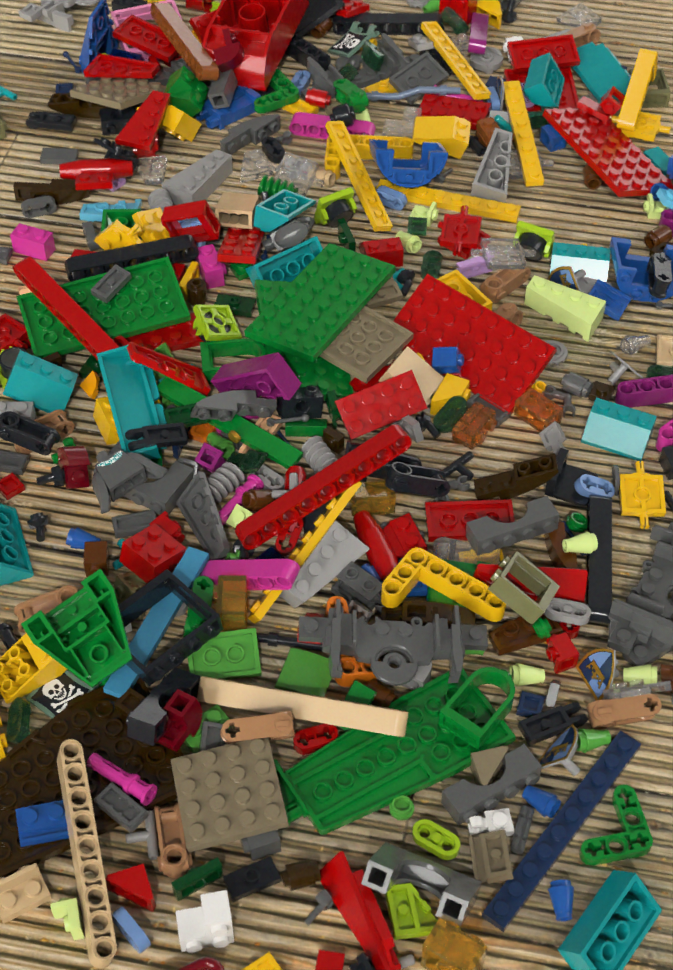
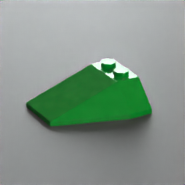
[21,569,133,688]

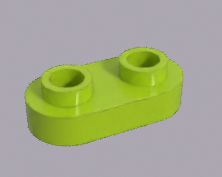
[412,819,460,860]

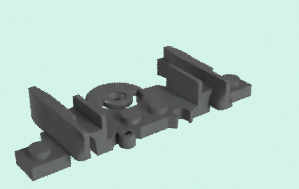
[301,33,420,101]
[607,522,673,656]
[298,599,488,686]

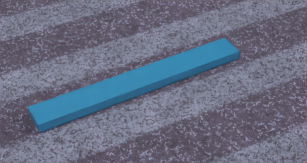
[103,546,209,698]

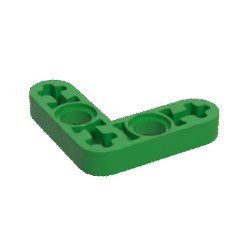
[254,69,299,114]
[579,785,653,866]

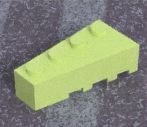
[524,275,606,342]

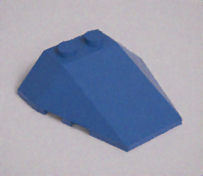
[79,0,119,74]

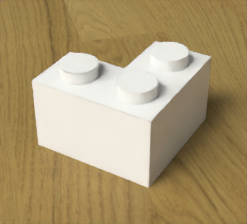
[175,890,234,953]

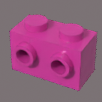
[10,223,56,261]
[196,244,227,289]

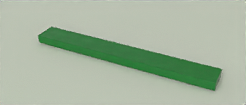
[157,376,303,469]

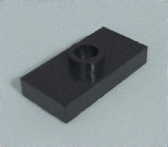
[223,856,281,902]

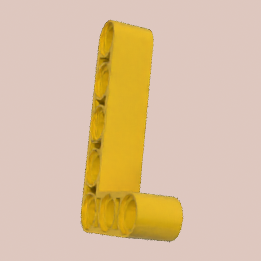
[617,48,658,132]
[324,134,414,180]
[381,548,506,622]

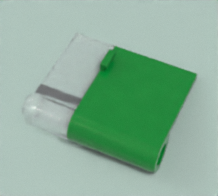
[426,537,501,609]

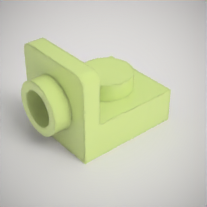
[643,194,670,219]
[409,202,439,227]
[226,504,254,528]
[50,898,84,940]

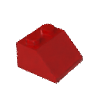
[358,237,404,267]

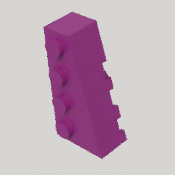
[211,352,302,400]

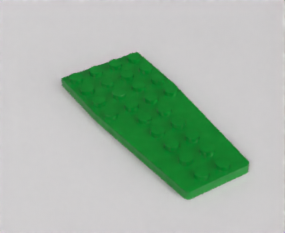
[284,668,516,835]

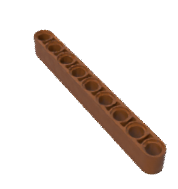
[151,3,219,81]

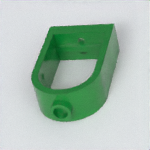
[200,338,266,384]
[438,667,515,750]

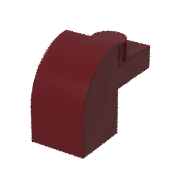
[213,28,244,72]
[57,446,90,489]
[158,689,202,752]

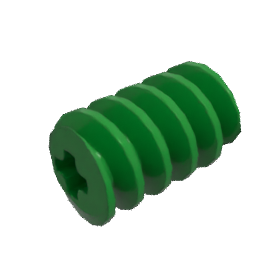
[258,174,298,197]

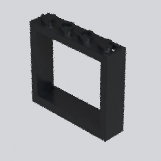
[119,569,223,687]

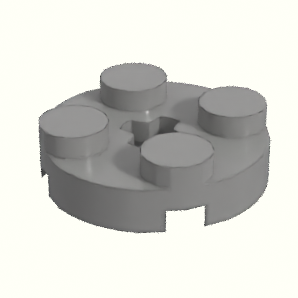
[470,46,503,74]

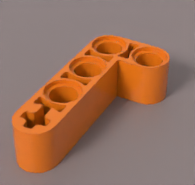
[325,596,381,687]

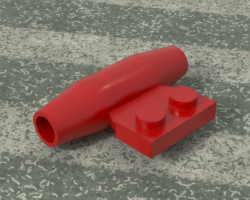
[59,158,134,190]
[353,510,428,581]

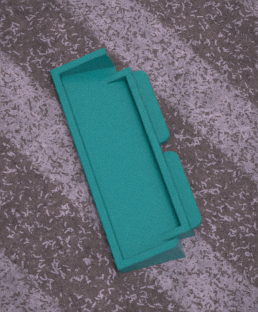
[572,42,631,109]
[97,345,167,459]

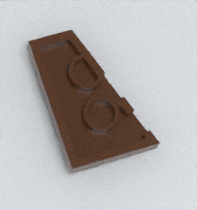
[489,613,563,656]

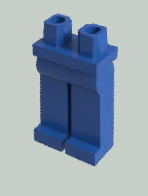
[195,86,261,130]

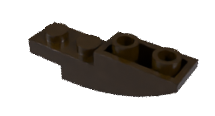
[47,93,111,119]
[13,179,90,206]
[474,453,559,500]
[381,601,476,629]

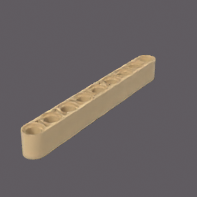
[197,676,409,737]
[57,739,117,969]

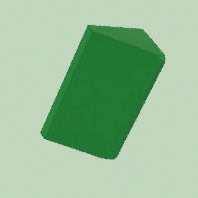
[285,419,327,437]

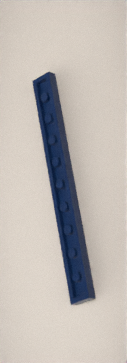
[482,730,641,932]

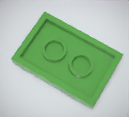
[185,628,261,680]

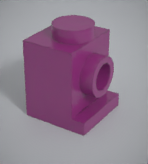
[194,442,226,473]

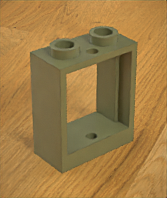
[629,68,671,108]
[488,551,560,625]

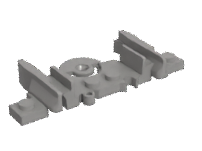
[19,0,100,32]

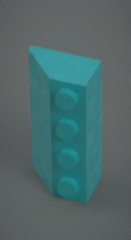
[245,236,323,287]
[0,504,34,586]
[558,870,662,970]

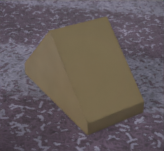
[470,746,509,786]

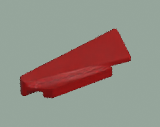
[472,564,588,603]
[320,851,401,970]

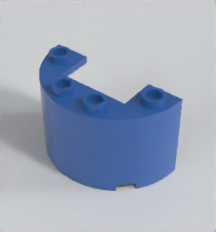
[369,139,448,188]
[610,237,673,303]

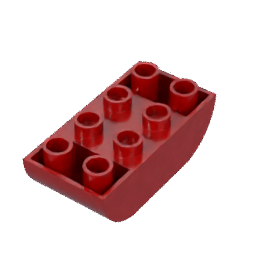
[202,0,309,91]

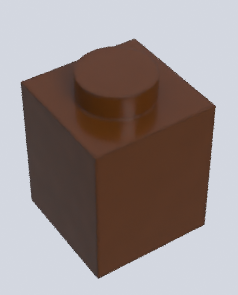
[83,541,110,577]

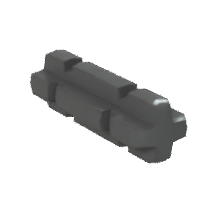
[510,805,534,854]

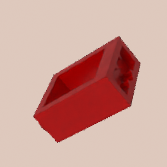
[161,200,221,243]

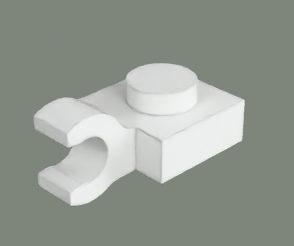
[467,808,515,836]

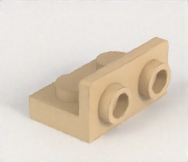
[0,863,52,924]

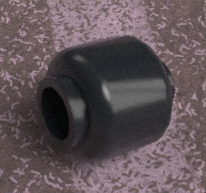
[329,103,356,127]

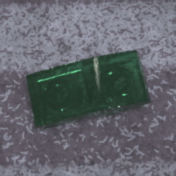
[361,40,385,72]
[527,106,559,129]
[226,450,268,474]

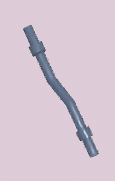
[366,85,461,101]

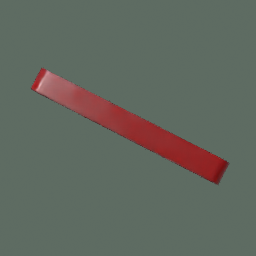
[12,256,119,360]
[235,424,412,550]

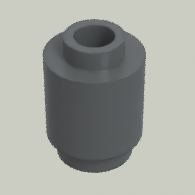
[561,372,593,398]

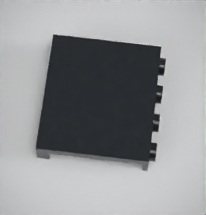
[295,0,345,37]

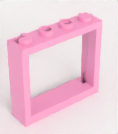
[111,0,182,62]

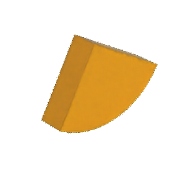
[79,370,100,399]

